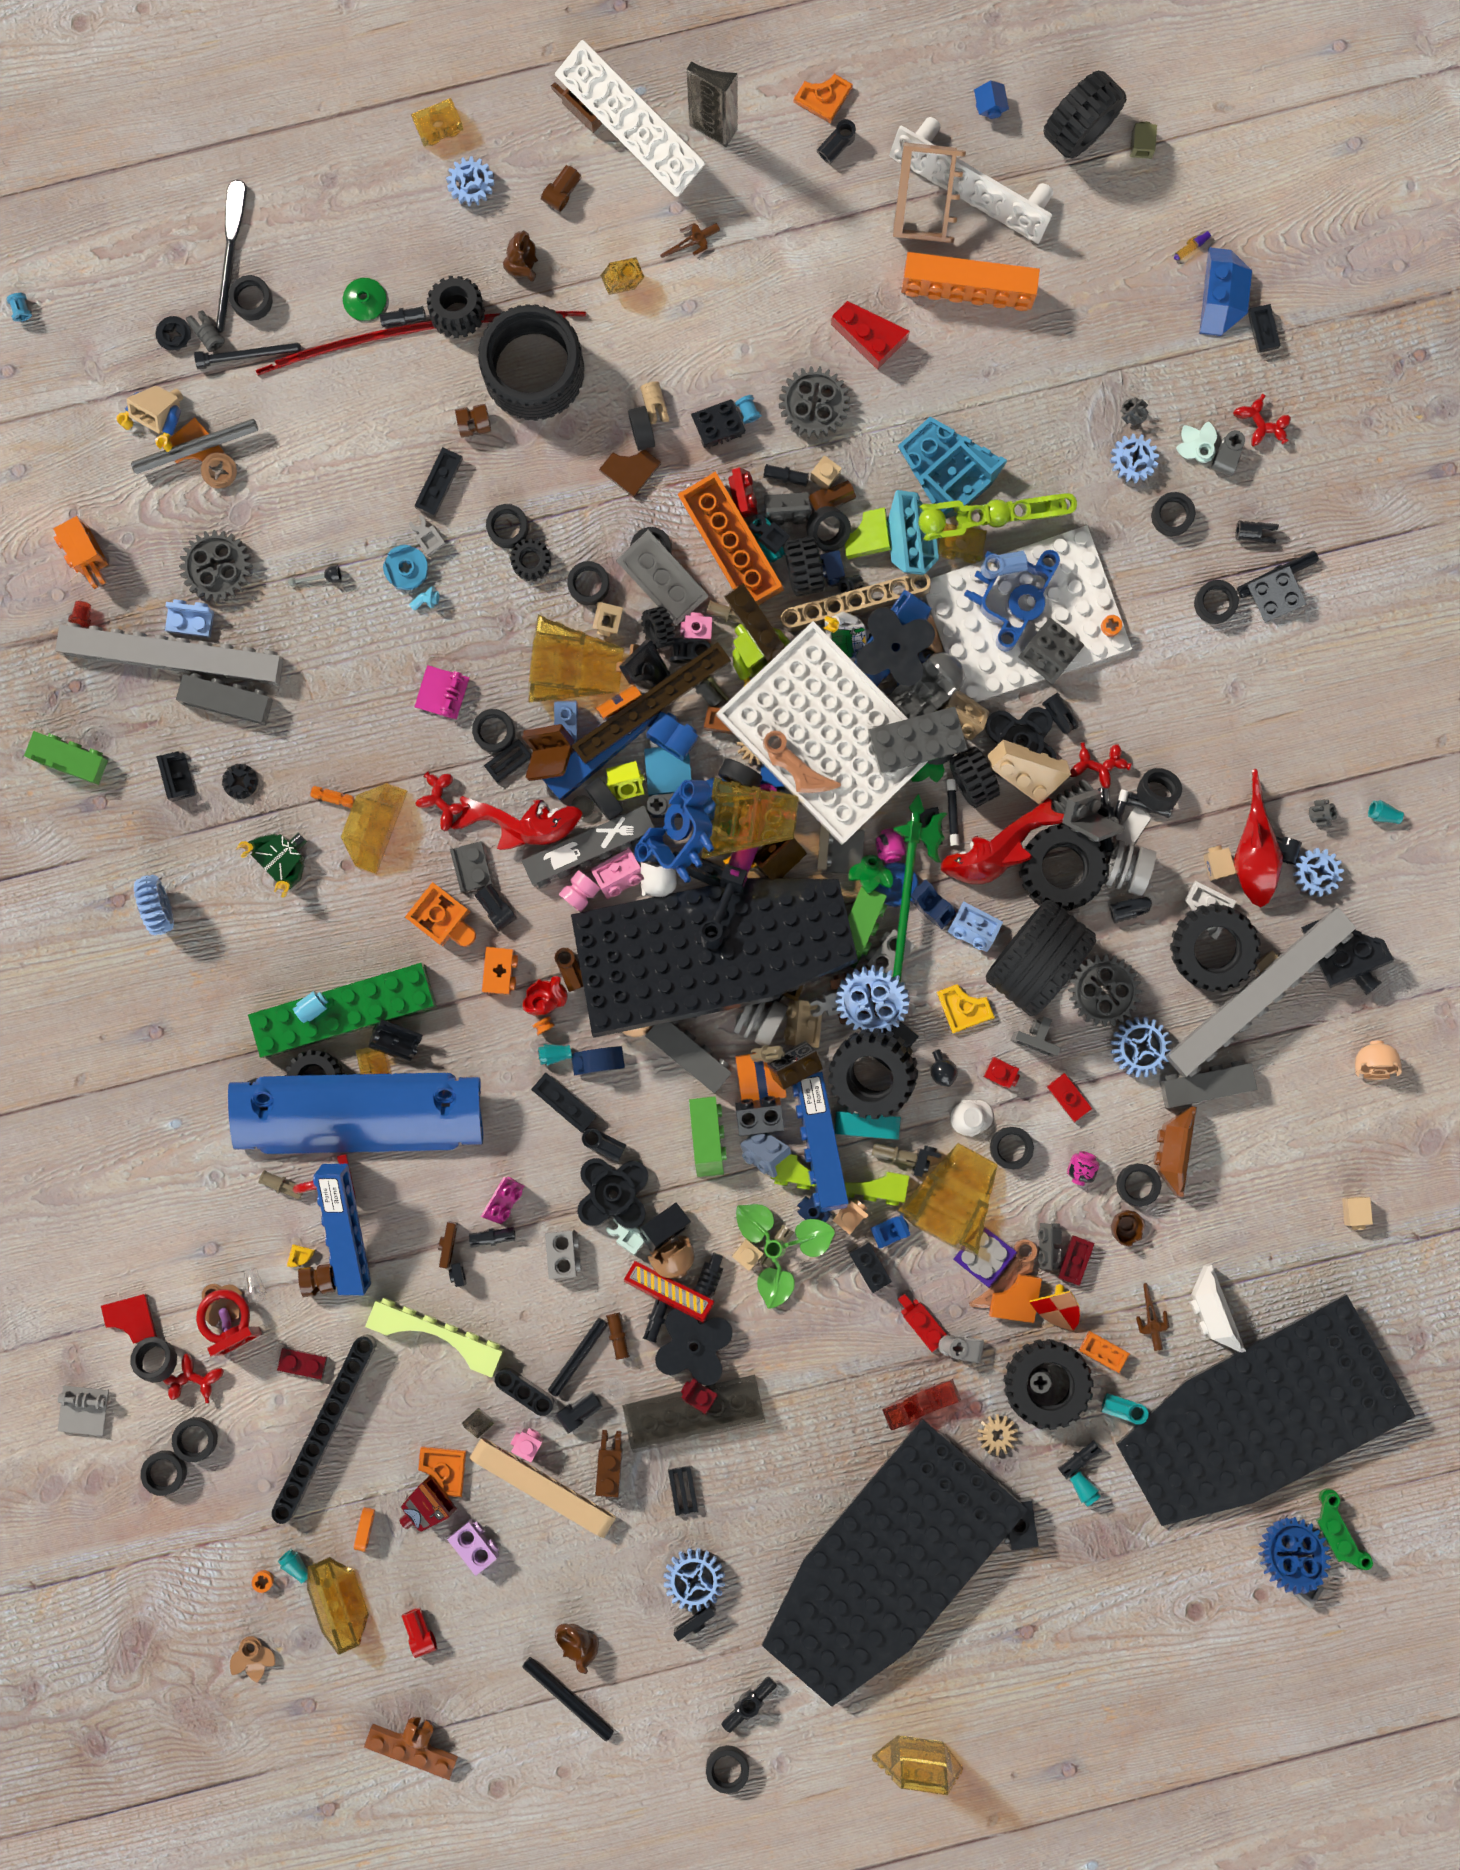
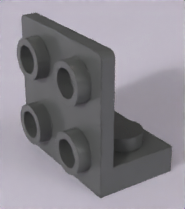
[764,492,811,526]
[1018,618,1084,684]
[1062,789,1125,842]
[817,824,865,874]

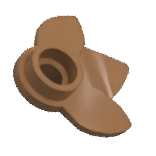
[202,1284,242,1327]
[230,1636,275,1683]

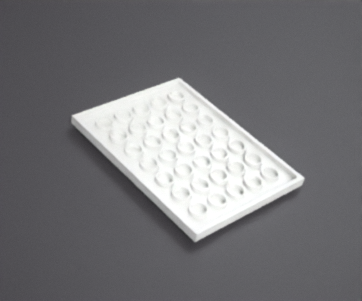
[920,525,1132,703]
[716,621,928,845]

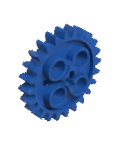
[1258,1517,1331,1595]

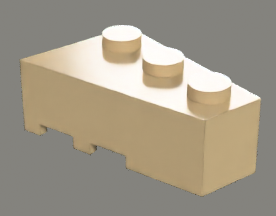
[988,740,1071,805]

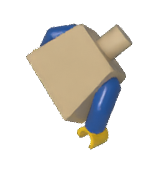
[117,386,183,452]

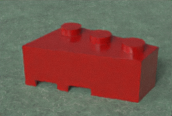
[831,301,910,370]

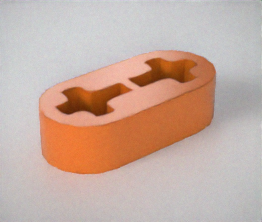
[354,1507,375,1552]

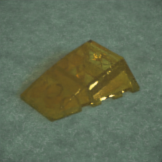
[528,614,624,703]
[702,777,799,859]
[898,1143,998,1255]
[872,1735,963,1795]

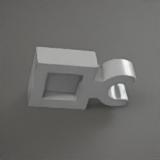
[409,515,446,557]
[808,989,842,1017]

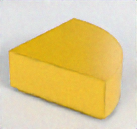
[286,1244,315,1267]

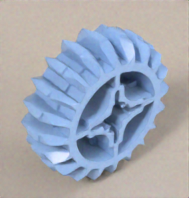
[134,875,174,936]
[1111,1017,1172,1077]
[664,1548,725,1612]

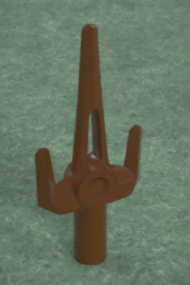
[660,223,720,258]
[1136,1283,1170,1351]

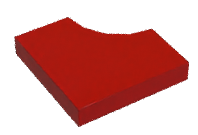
[101,1293,157,1344]

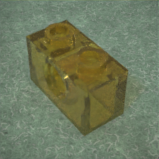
[411,98,464,147]
[938,523,987,563]

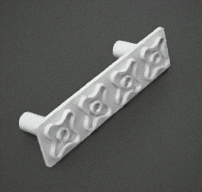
[555,40,705,197]
[889,117,1053,244]

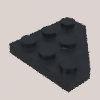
[1301,919,1394,988]

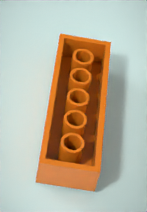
[901,252,1040,311]
[677,471,784,606]

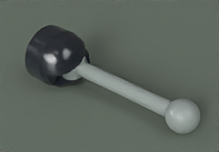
[288,564,342,586]

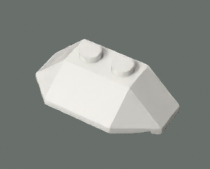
[1190,1264,1246,1353]

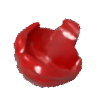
[522,976,568,1016]

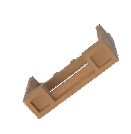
[893,142,966,243]

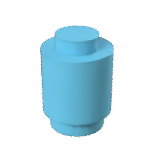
[293,991,328,1023]

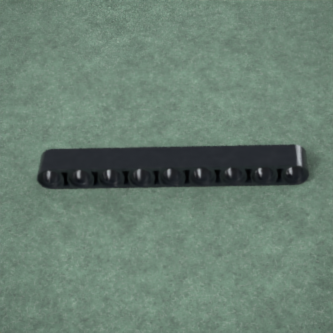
[271,1334,377,1524]

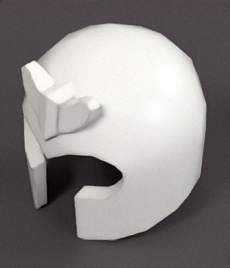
[641,862,677,897]

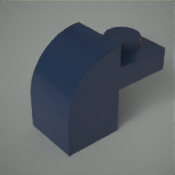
[910,879,957,930]
[571,1046,625,1076]

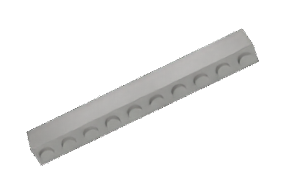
[55,623,283,686]
[1165,907,1356,1077]

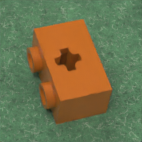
[482,947,518,995]

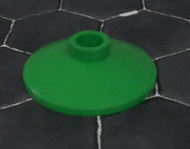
[343,278,387,321]

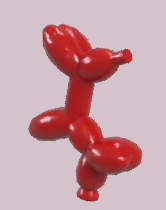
[1233,394,1291,446]
[1070,742,1132,789]
[415,771,469,832]
[163,1353,224,1404]

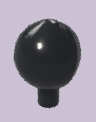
[930,1049,958,1087]

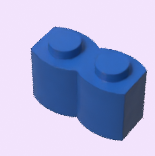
[646,712,698,761]

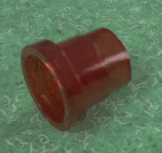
[68,601,92,627]

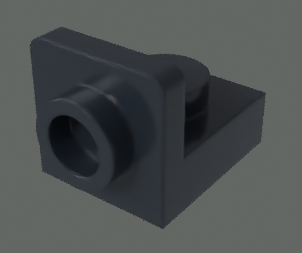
[912,1145,942,1177]

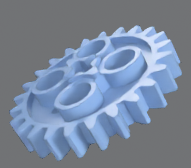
[836,965,910,1033]

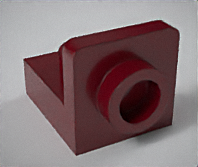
[681,1378,718,1415]

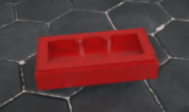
[1046,1073,1092,1122]

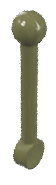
[707,677,731,704]

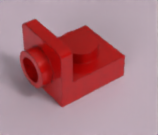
[983,1057,1020,1089]

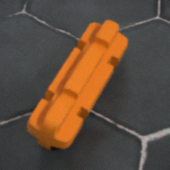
[310,786,354,808]

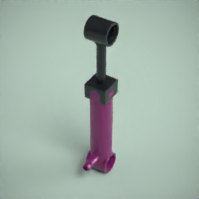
[700,783,791,950]

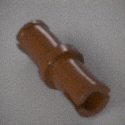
[606,1312,630,1360]

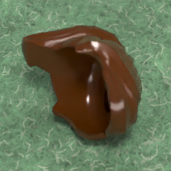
[503,230,538,282]
[555,1623,599,1674]

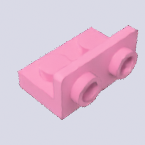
[590,848,644,899]

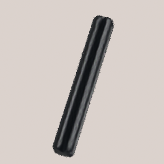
[1236,551,1319,598]
[548,1318,608,1397]

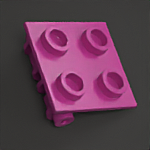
[414,665,470,720]
[481,1176,525,1225]

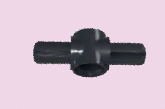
[1097,788,1119,852]
[721,1676,777,1733]

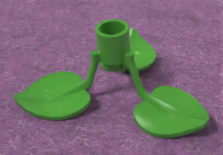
[736,1204,835,1309]

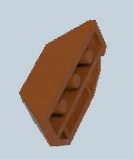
[1154,1107,1197,1197]

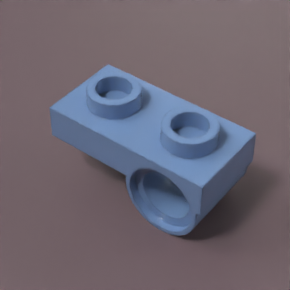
[554,700,578,743]

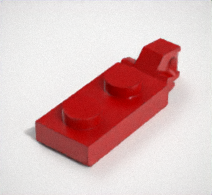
[897,1293,947,1352]

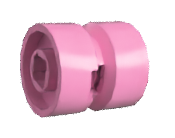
[558,870,601,912]

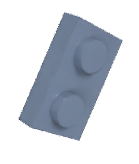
[740,1133,791,1178]

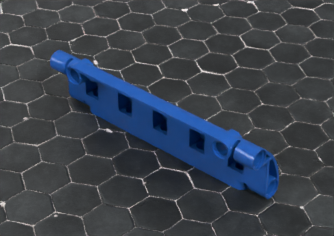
[228,1073,483,1154]

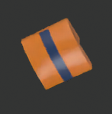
[595,685,642,721]
[735,1053,787,1101]

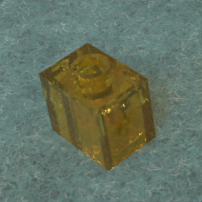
[600,257,644,295]

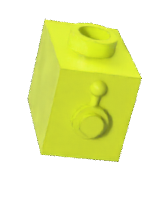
[606,761,645,801]

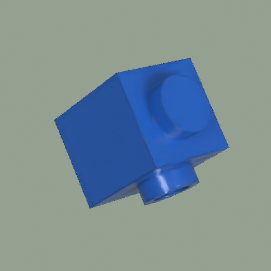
[974,80,1009,119]

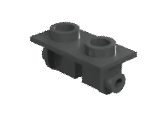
[1038,1223,1062,1270]

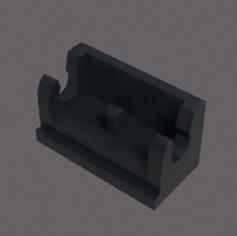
[156,751,196,802]
[368,1019,423,1063]
[640,1202,691,1253]

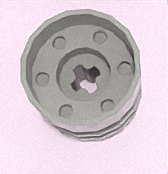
[1105,840,1156,896]
[733,1000,788,1046]

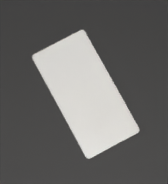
[1116,808,1152,846]

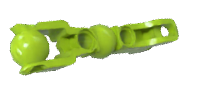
[918,493,1077,541]

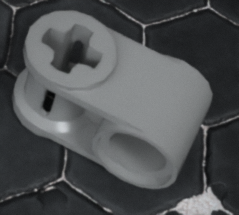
[939,1335,984,1363]

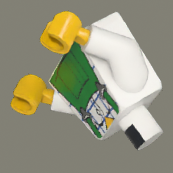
[824,612,872,663]

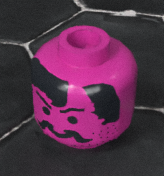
[875,828,906,863]
[1067,1151,1100,1186]

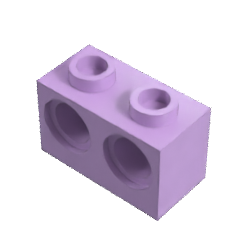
[447,1519,499,1576]

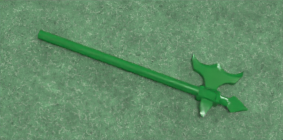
[892,794,948,983]

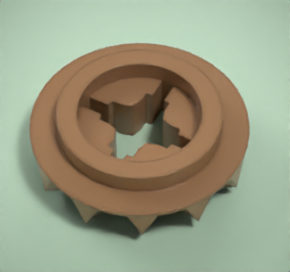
[201,453,237,488]

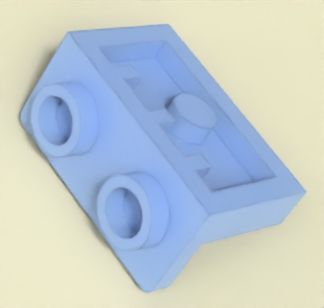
[165,599,214,638]
[948,901,1003,952]

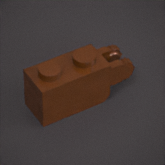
[551,82,603,133]
[595,1430,623,1498]

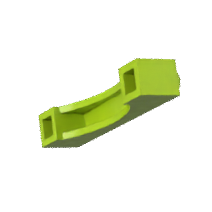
[770,1154,909,1206]

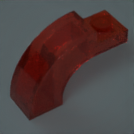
[882,1379,961,1431]

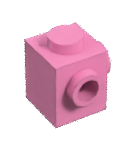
[680,613,713,643]
[510,1428,544,1462]

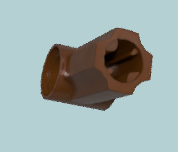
[541,165,582,212]
[808,480,856,511]
[554,947,583,992]

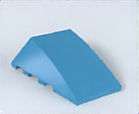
[898,417,1007,519]

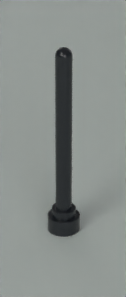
[194,343,301,370]

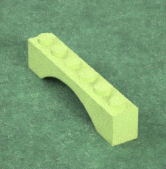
[365,1298,504,1378]

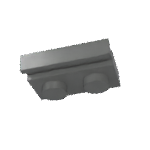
[450,841,493,893]

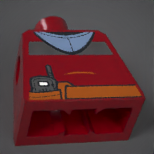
[399,1475,457,1532]

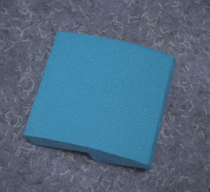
[644,747,692,796]

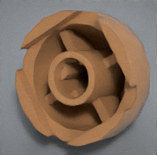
[648,1236,695,1279]

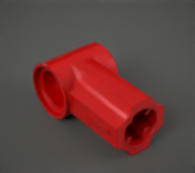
[402,1607,438,1658]

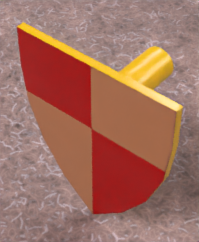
[1030,1284,1081,1331]

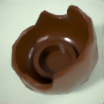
[1110,1210,1145,1247]

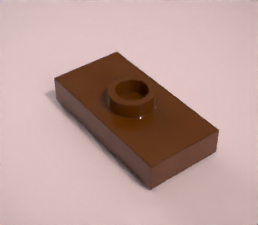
[438,1221,458,1269]

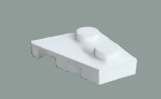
[1185,881,1236,940]

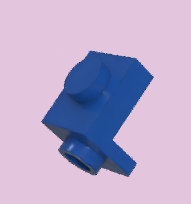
[870,1215,911,1249]

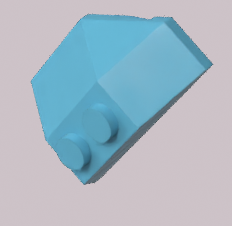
[888,490,939,575]

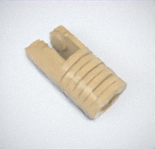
[640,381,669,424]

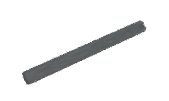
[131,419,258,474]

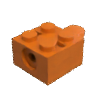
[53,516,109,589]
[405,882,476,947]

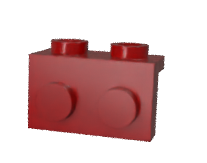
[728,467,758,518]

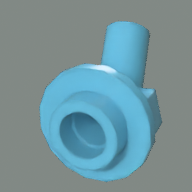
[409,586,440,610]

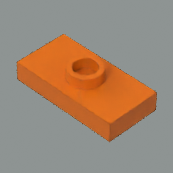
[1078,1331,1130,1373]

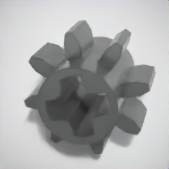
[1120,397,1149,426]
[1309,799,1337,827]

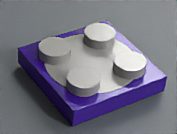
[953,1224,1017,1288]

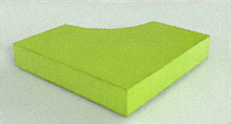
[845,507,891,559]

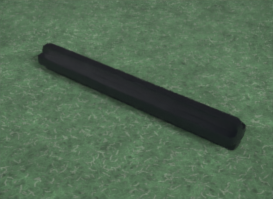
[522,1657,613,1741]

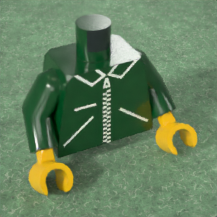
[236,832,307,898]

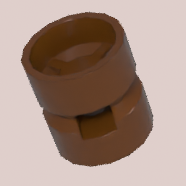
[455,403,492,438]
[298,1263,336,1298]

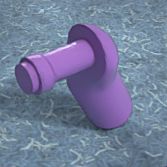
[219,1308,231,1332]

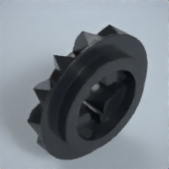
[155,316,191,351]
[222,764,258,799]

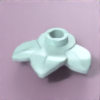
[1176,422,1217,463]

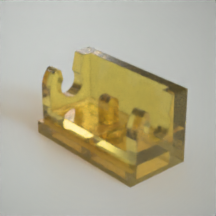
[355,1048,389,1074]

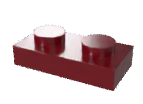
[1057,1235,1095,1286]
[277,1347,328,1380]

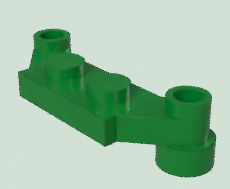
[1316,1488,1373,1570]

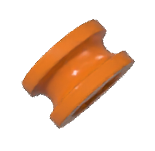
[1101,615,1122,637]
[532,1016,555,1035]
[251,1570,274,1593]

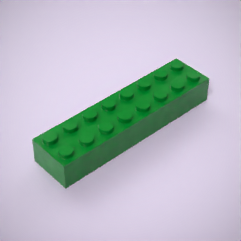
[248,963,437,1058]

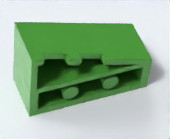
[24,731,108,785]
[848,886,888,969]
[689,1096,727,1177]

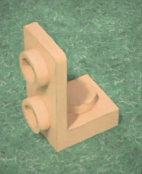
[833,1199,869,1235]

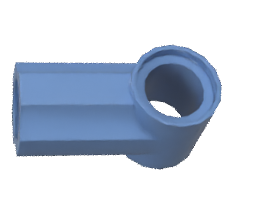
[981,550,1028,579]

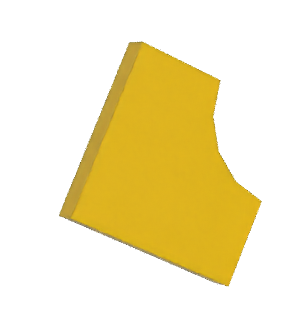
[936,984,995,1034]

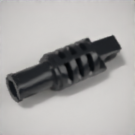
[695,1252,724,1298]

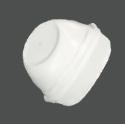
[950,1100,993,1137]

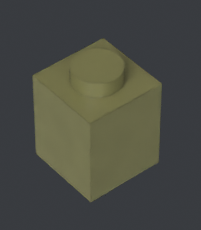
[1130,121,1157,159]

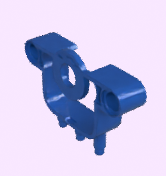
[964,550,1060,652]
[634,780,714,883]

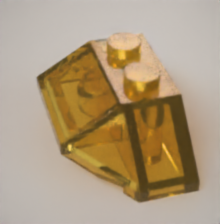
[341,783,408,874]
[307,1557,369,1655]

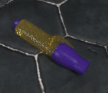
[1174,231,1211,260]

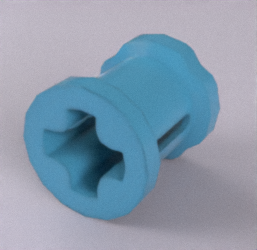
[6,293,32,322]
[735,395,762,424]

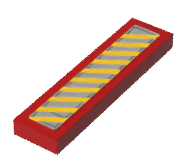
[624,1261,714,1323]

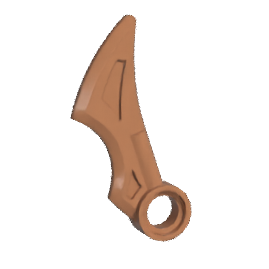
[763,731,841,793]
[969,1239,1037,1308]

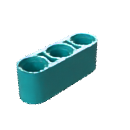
[834,1112,901,1140]

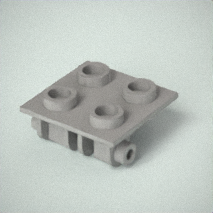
[58,1385,109,1436]

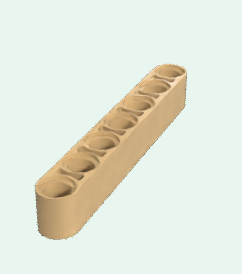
[781,573,931,632]
[469,1437,616,1538]

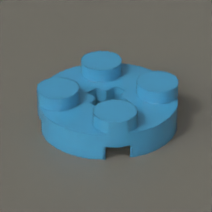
[383,545,428,590]

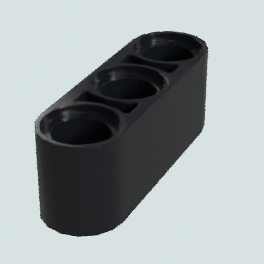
[495,1368,554,1416]

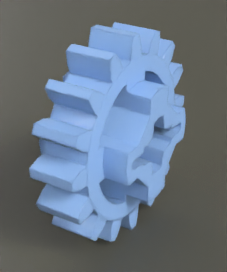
[446,156,495,206]
[1110,434,1159,483]
[1293,848,1344,897]

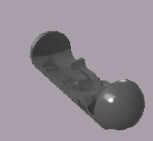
[888,652,965,719]

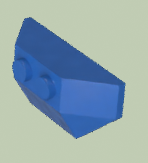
[1199,247,1252,336]

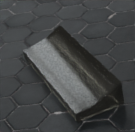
[687,61,738,147]
[622,1374,766,1453]

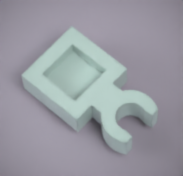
[606,1219,645,1256]

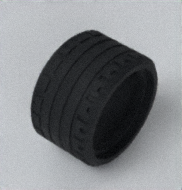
[478,304,585,421]
[986,900,1096,1016]

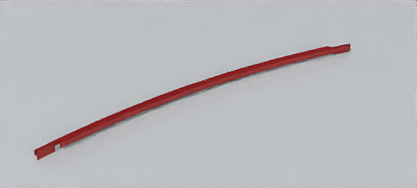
[255,311,586,376]

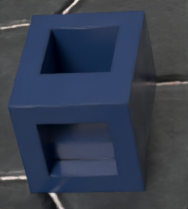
[820,550,845,587]
[797,1196,832,1222]

